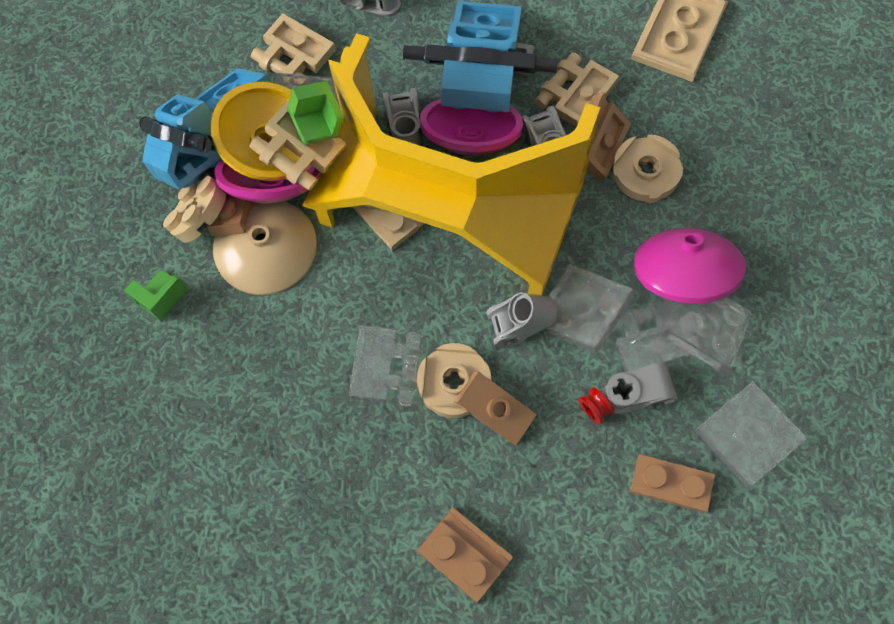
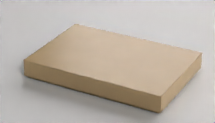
[631,0,728,82]

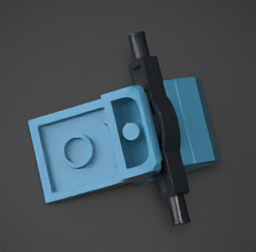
[403,1,558,112]
[139,68,271,189]

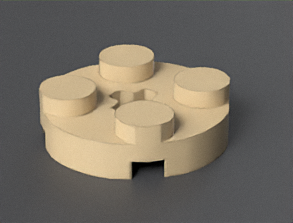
[612,135,683,203]
[163,176,226,243]
[417,343,491,418]

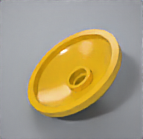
[211,82,300,181]

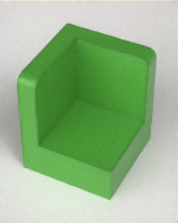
[287,80,344,145]
[124,270,188,321]

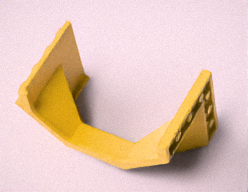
[302,33,601,295]

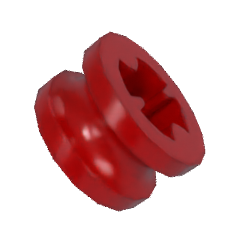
[578,387,615,425]

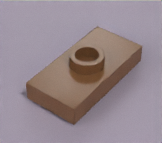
[454,371,537,446]

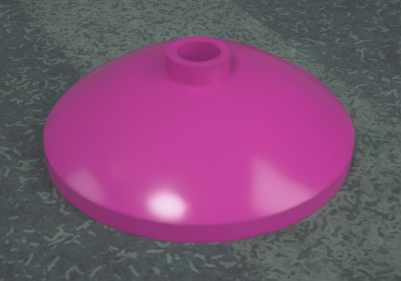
[420,99,523,156]
[215,159,322,204]
[634,227,746,304]

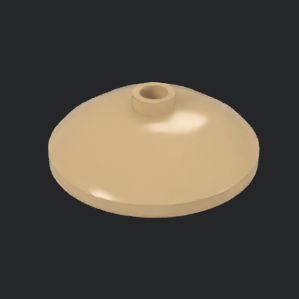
[213,201,317,295]

